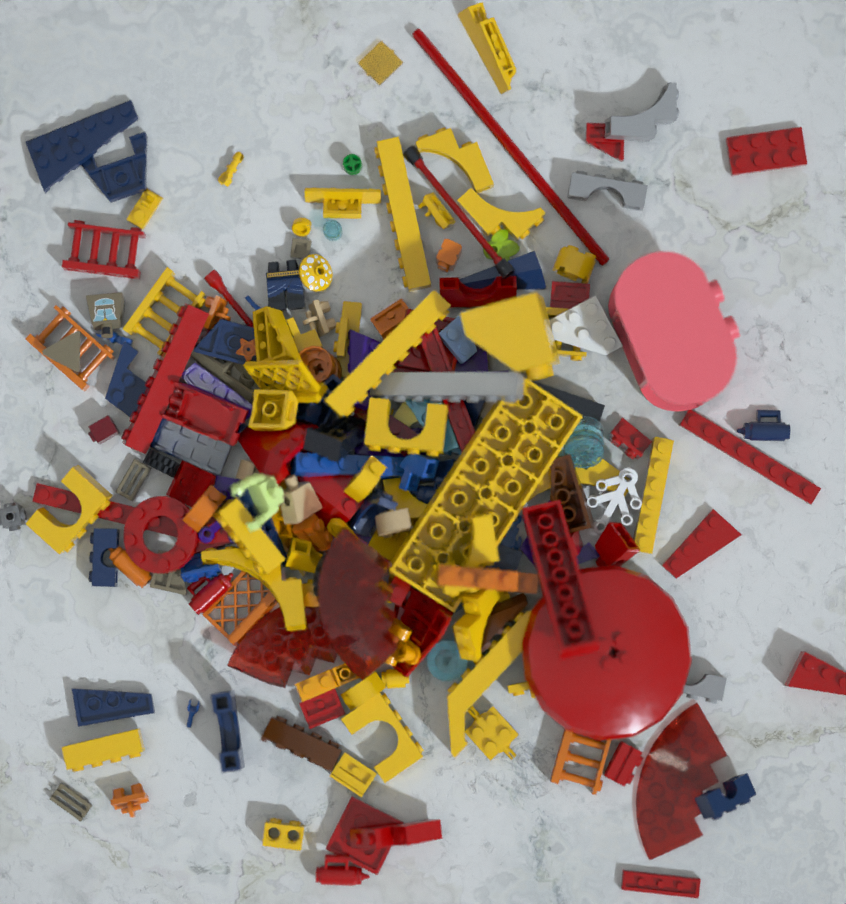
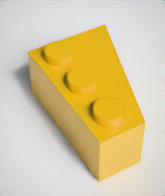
[252,306,301,369]

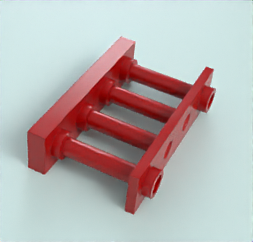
[62,220,146,280]

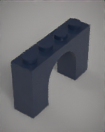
[211,690,245,773]

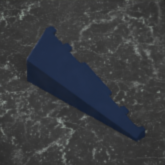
[460,251,546,290]
[227,480,287,568]

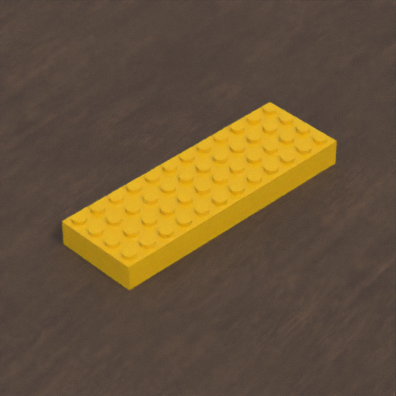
[387,377,583,612]

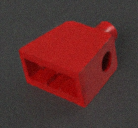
[595,522,640,566]

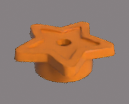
[236,338,256,362]

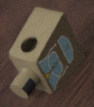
[86,292,125,338]

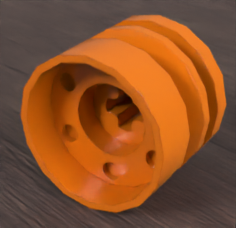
[294,346,342,383]

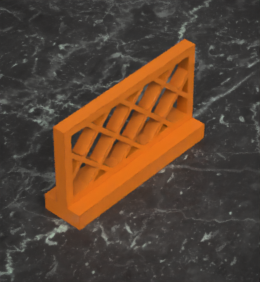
[202,571,278,647]

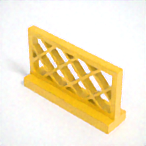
[243,360,328,403]

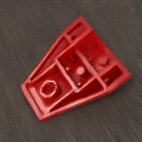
[238,420,319,485]
[288,449,376,529]
[391,586,454,678]

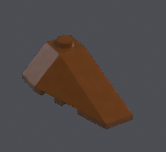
[550,454,594,533]
[452,593,529,653]

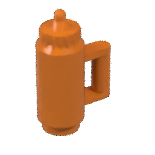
[108,546,152,588]

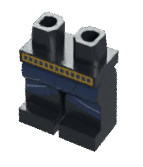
[266,260,306,311]

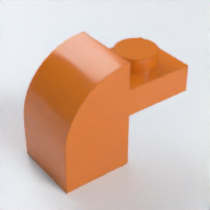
[183,485,226,532]

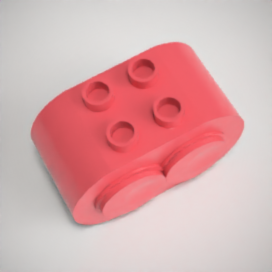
[608,251,740,412]

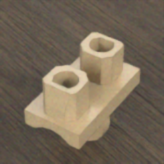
[303,300,336,337]

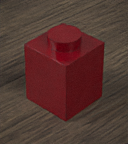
[88,415,120,444]

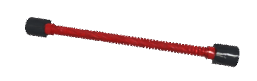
[403,145,515,279]

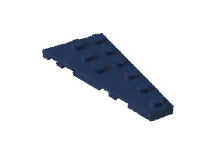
[26,100,139,193]

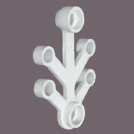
[587,467,642,534]

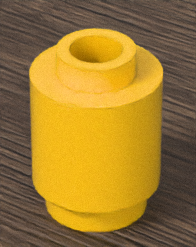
[381,669,409,689]

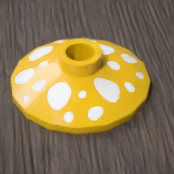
[299,254,333,292]

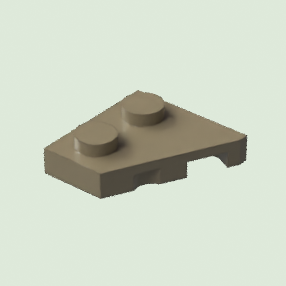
[150,550,187,595]

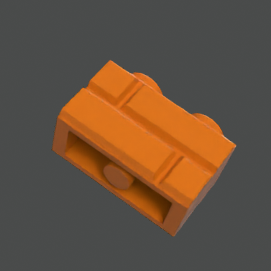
[436,239,462,273]
[292,514,333,552]

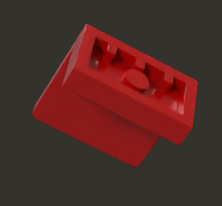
[608,418,652,460]

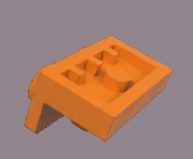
[370,298,409,340]

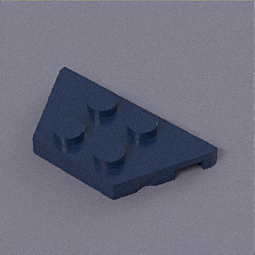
[194,319,257,365]

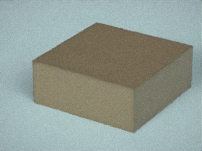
[290,238,312,259]

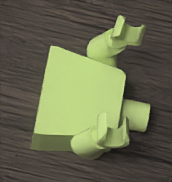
[231,473,284,532]

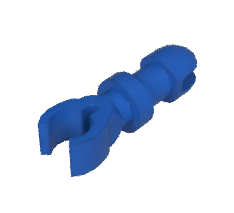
[96,330,133,346]

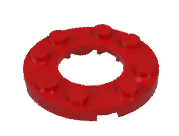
[123,496,199,574]

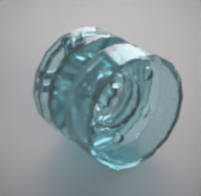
[564,416,604,468]
[427,640,467,682]

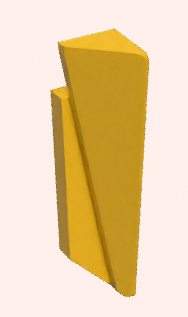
[458,2,517,94]

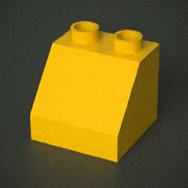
[460,292,561,381]

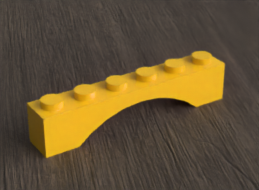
[633,436,674,554]

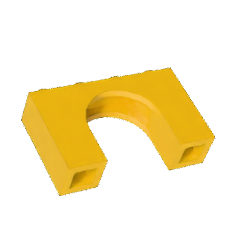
[364,398,448,457]
[25,465,113,555]
[341,693,424,783]

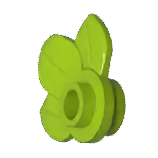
[483,230,520,261]

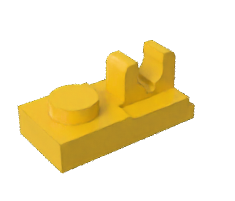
[126,188,163,230]
[418,192,456,230]
[507,681,535,698]

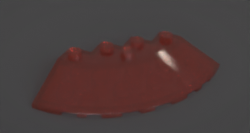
[318,527,399,680]
[227,587,369,688]
[636,703,727,860]

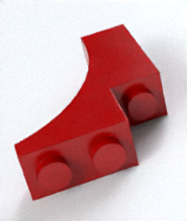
[350,819,442,849]

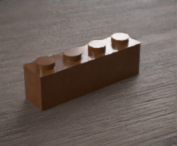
[260,715,342,772]

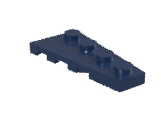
[72,688,155,727]

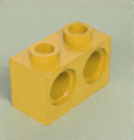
[262,818,305,851]

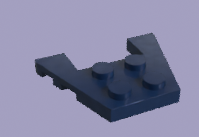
[81,132,147,203]
[105,342,176,417]

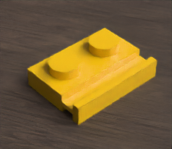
[330,752,377,797]

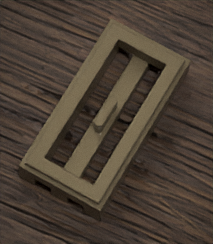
[115,459,152,501]
[50,783,93,822]

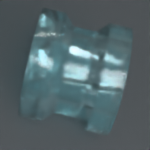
[323,220,342,241]

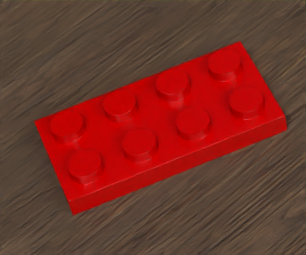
[726,127,807,176]

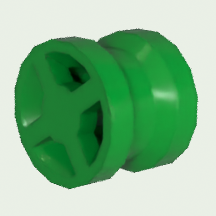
[343,154,362,175]

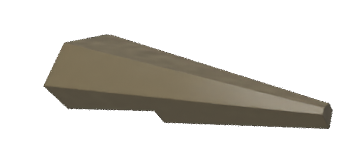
[191,342,274,403]

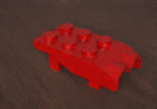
[162,382,249,447]

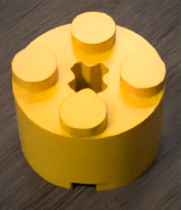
[552,245,596,284]

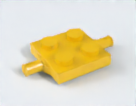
[465,706,519,761]

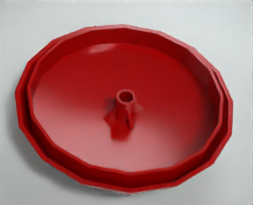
[522,565,692,741]

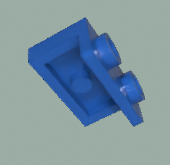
[181,553,222,583]

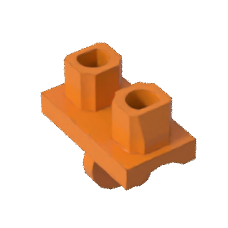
[204,295,231,331]
[110,783,149,818]

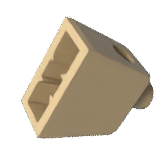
[280,474,322,524]

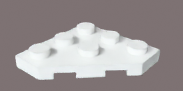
[549,295,623,355]

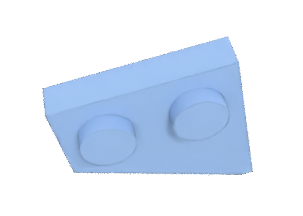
[438,311,477,364]

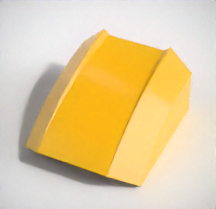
[249,389,298,431]

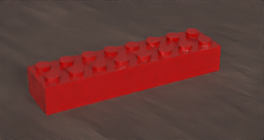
[522,500,600,660]

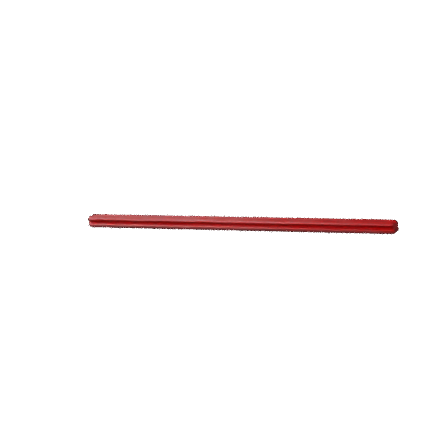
[412,28,610,266]

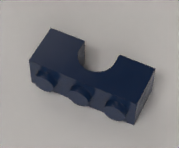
[89,528,120,587]
[695,773,757,820]

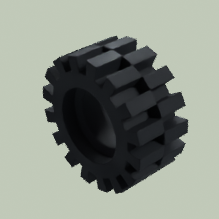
[143,449,181,478]

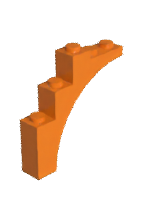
[438,565,538,594]

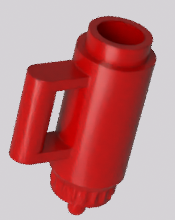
[187,573,233,615]
[316,854,369,886]

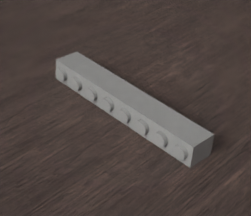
[370,372,524,403]

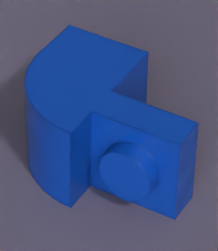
[399,454,440,491]

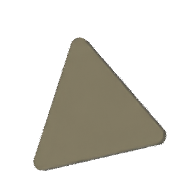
[42,331,80,372]

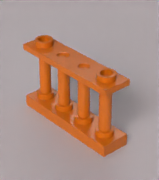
[25,305,115,391]
[550,729,612,795]

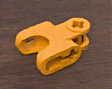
[369,615,421,666]

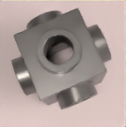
[0,502,27,531]

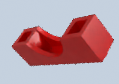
[439,276,517,308]

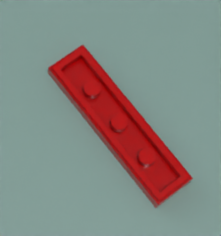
[621,870,701,899]

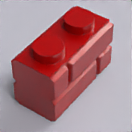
[603,741,644,787]

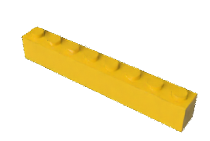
[374,137,431,292]
[324,290,451,418]

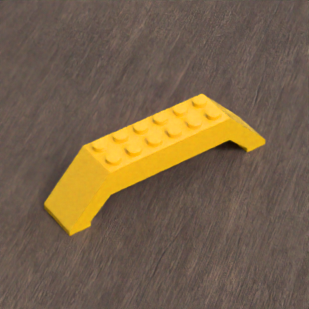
[447,611,531,758]

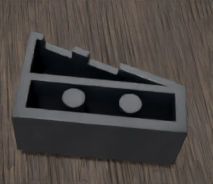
[303,415,367,462]

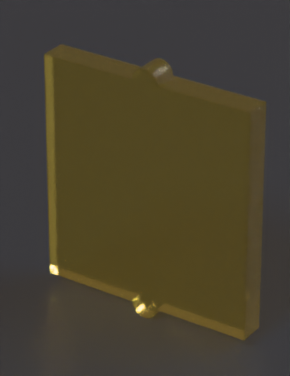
[358,40,403,86]

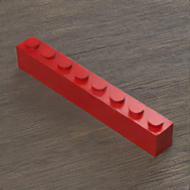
[121,303,209,454]

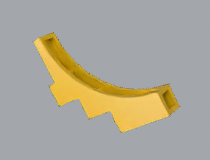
[526,455,631,503]
[201,546,306,631]

